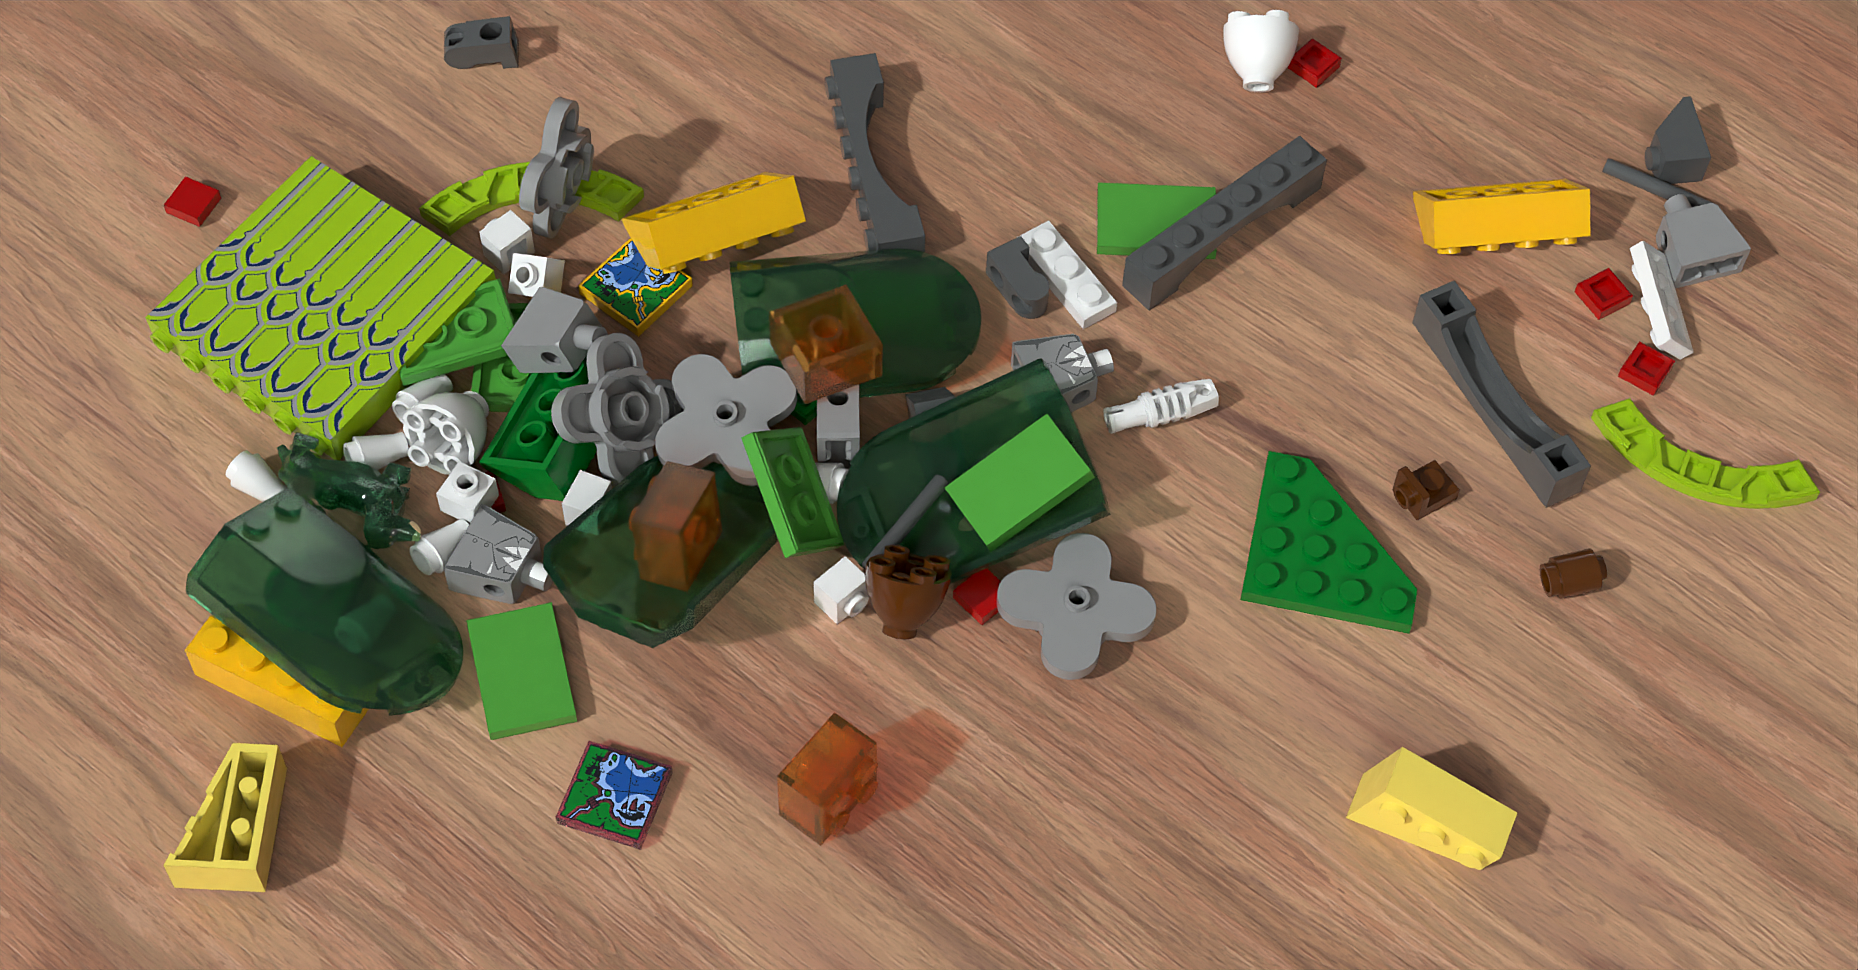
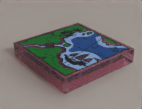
[556,741,673,850]

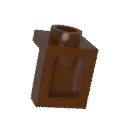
[1392,460,1460,520]

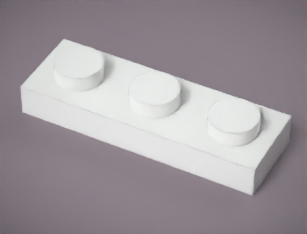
[1016,220,1117,329]
[1630,241,1693,360]

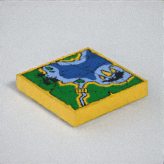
[578,238,693,337]

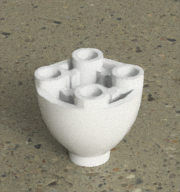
[1223,10,1299,92]
[403,391,489,475]

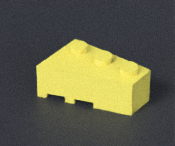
[163,743,287,892]
[1346,747,1517,870]

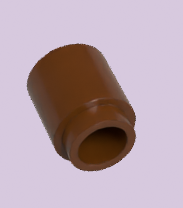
[1539,548,1607,599]

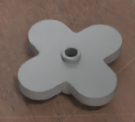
[519,97,594,239]
[551,333,684,489]
[655,354,797,486]
[997,533,1156,680]

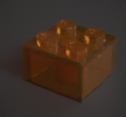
[769,285,883,404]
[629,461,722,592]
[777,712,878,846]

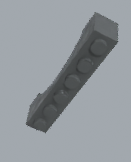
[824,53,925,268]
[1122,136,1327,311]
[1412,280,1591,508]

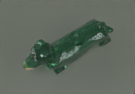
[277,432,422,550]

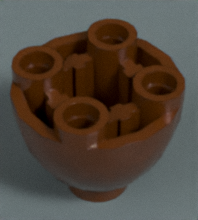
[865,545,952,640]

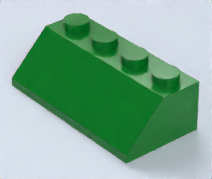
[479,355,597,501]

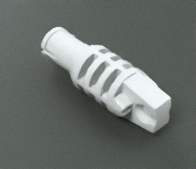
[1103,379,1219,434]

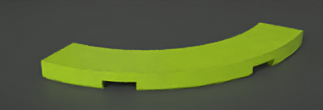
[419,162,644,236]
[1591,398,1820,509]

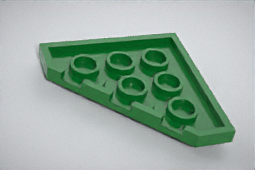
[1240,451,1417,634]

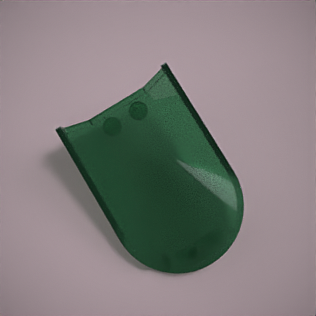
[729,249,981,405]
[837,358,1111,584]
[543,456,779,648]
[185,487,463,716]

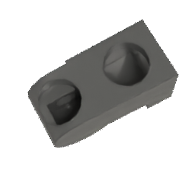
[444,16,519,69]
[986,236,1049,319]

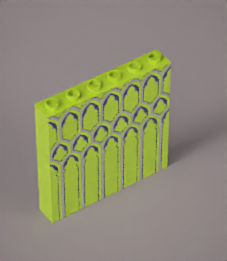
[145,156,496,462]

